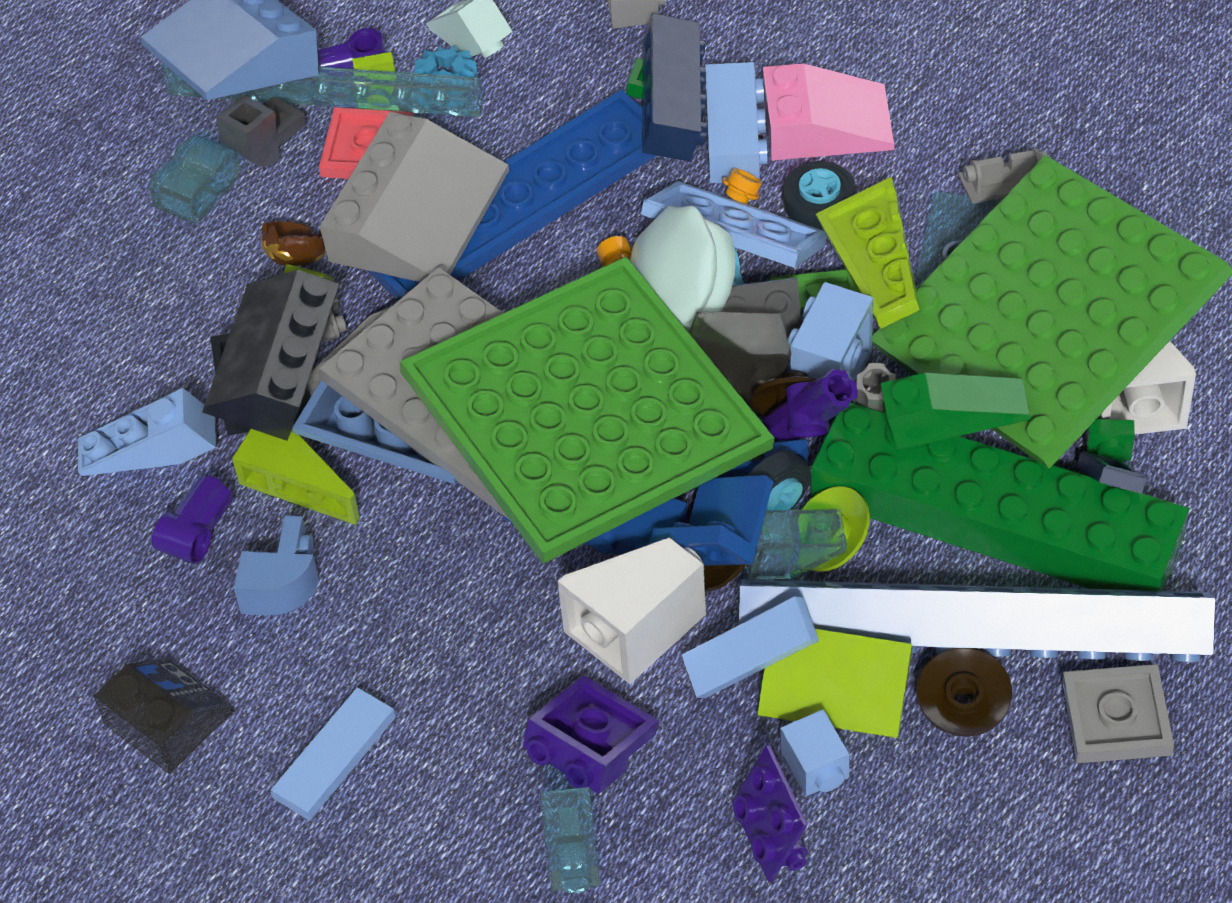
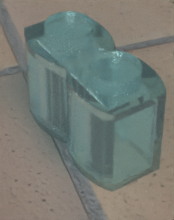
[149,134,241,224]

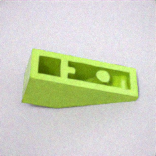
[232,429,360,525]

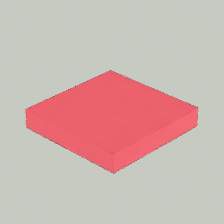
[319,107,414,179]

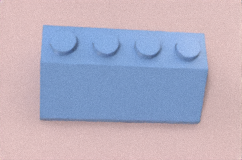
[292,381,459,484]

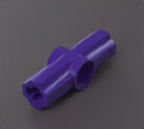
[761,369,858,443]

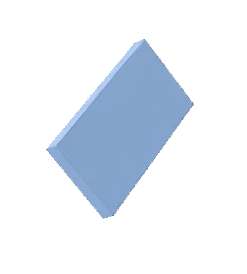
[641,181,827,268]

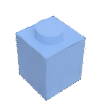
[780,710,849,796]

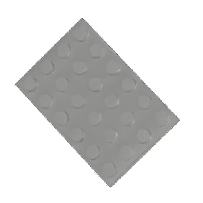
[319,267,510,520]

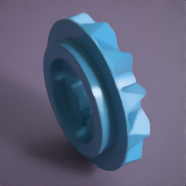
[413,44,477,97]

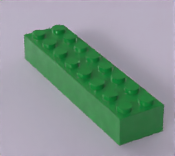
[811,402,1190,591]

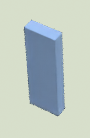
[682,596,819,698]
[270,687,396,821]

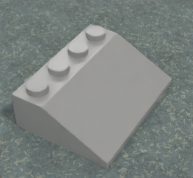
[320,112,509,282]

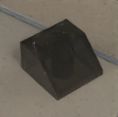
[688,312,792,411]

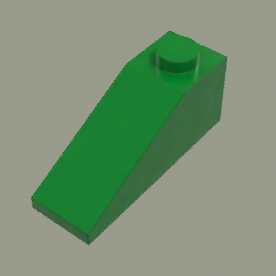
[881,373,1031,450]

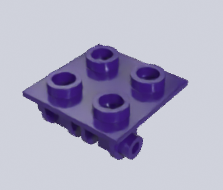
[732,745,808,882]

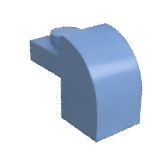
[234,516,319,615]

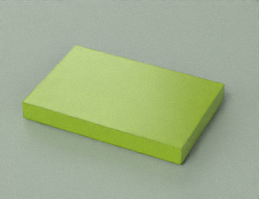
[757,629,913,738]

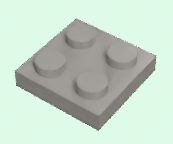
[1062,664,1174,763]

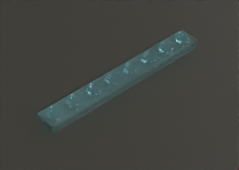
[161,63,483,117]

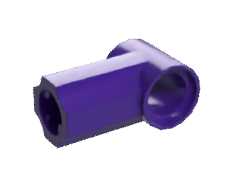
[312,28,387,86]
[152,475,233,565]

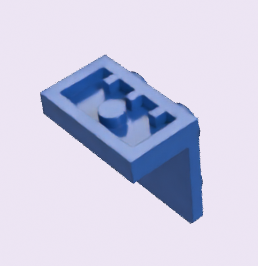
[649,475,773,566]

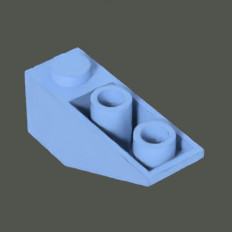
[78,388,216,476]

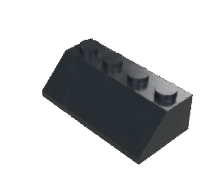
[202,270,339,441]

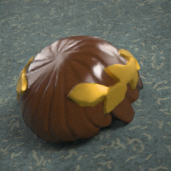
[260,221,326,266]

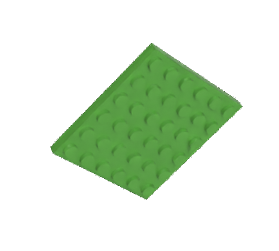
[872,155,1232,469]
[400,257,774,564]

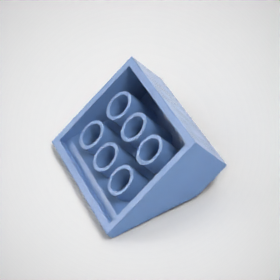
[141,0,319,100]

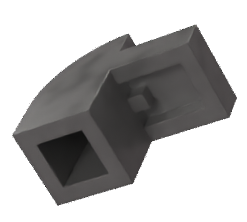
[216,94,305,167]

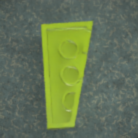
[816,177,920,329]

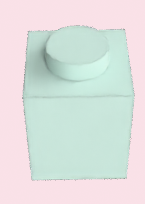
[426,0,513,58]

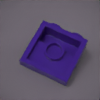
[523,675,659,794]

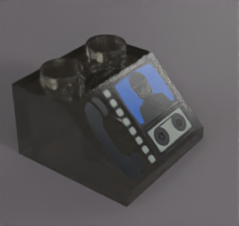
[93,658,235,774]

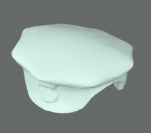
[630,206,736,335]

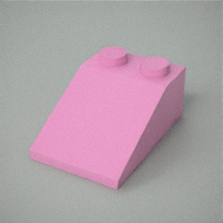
[763,63,894,161]

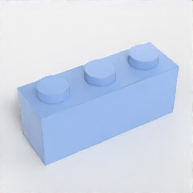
[705,62,767,183]

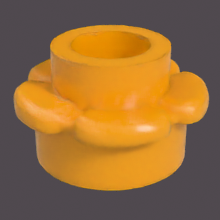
[722,168,762,204]

